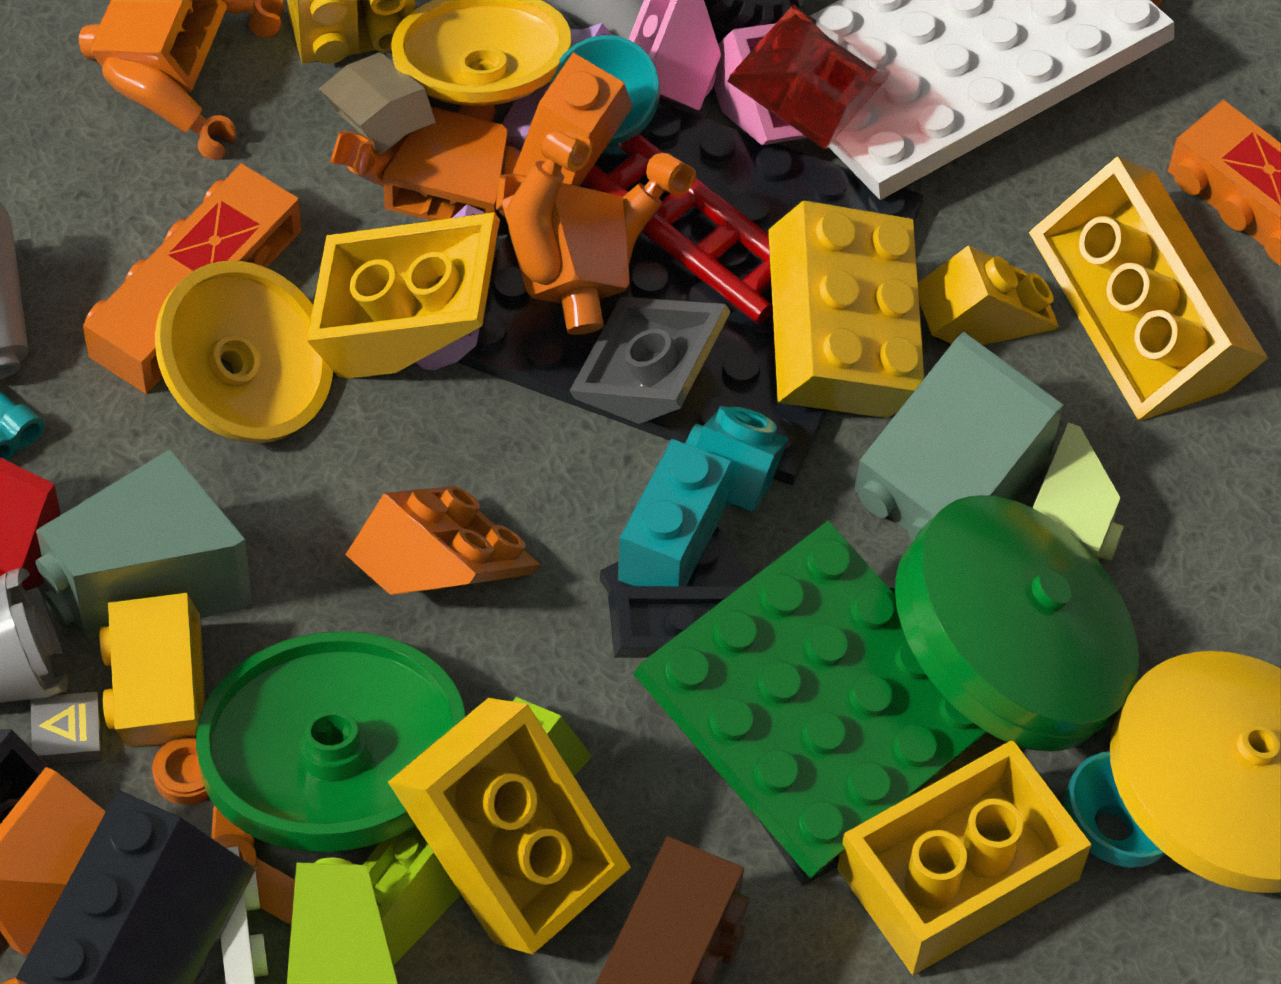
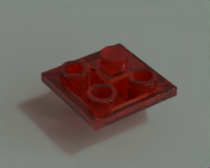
[727,4,891,150]

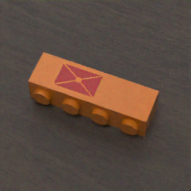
[1168,99,1281,266]
[83,163,302,394]

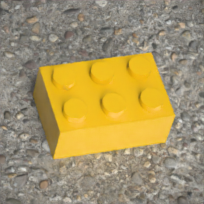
[768,200,924,418]
[388,698,631,955]
[837,741,1092,976]

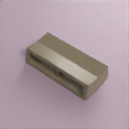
[318,52,436,154]

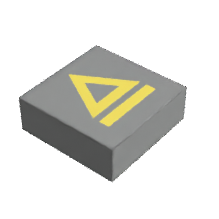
[31,692,102,765]

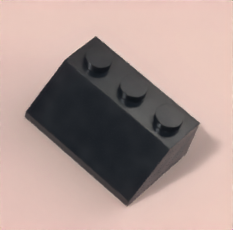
[16,790,255,984]

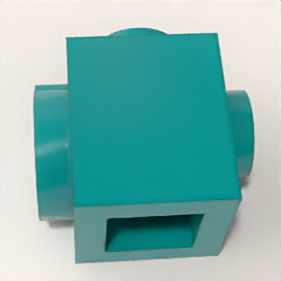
[685,406,789,512]

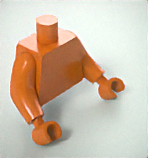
[79,0,284,160]
[330,105,526,221]
[502,130,696,335]

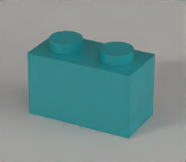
[618,439,732,586]

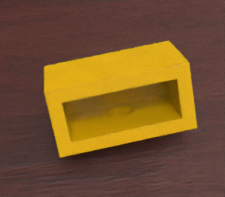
[99,593,206,747]

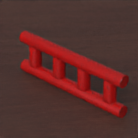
[581,134,773,324]

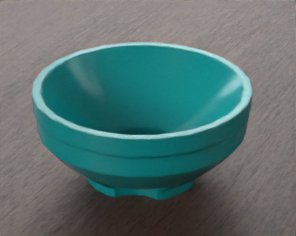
[550,35,660,145]
[1063,752,1166,868]

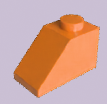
[513,52,633,186]

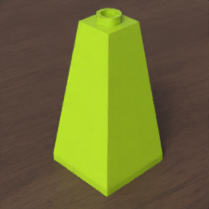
[287,858,398,984]

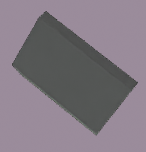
[570,297,730,424]

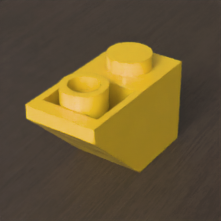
[918,245,1059,345]

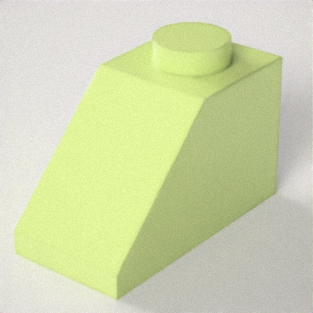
[1033,422,1124,562]

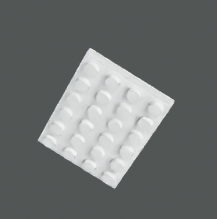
[787,0,1174,200]

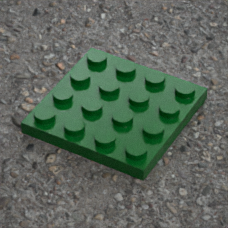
[633,520,988,879]

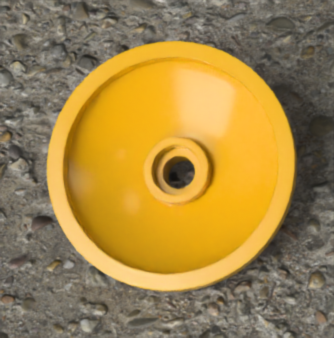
[391,0,572,106]
[155,261,333,443]

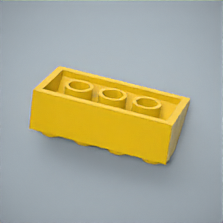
[1029,156,1268,421]

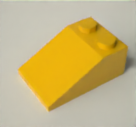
[306,212,500,379]

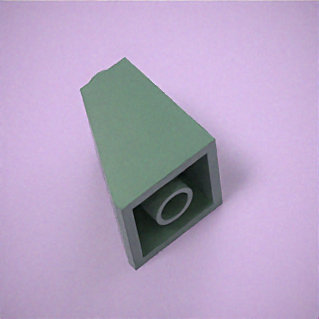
[854,332,1064,542]
[36,449,253,639]

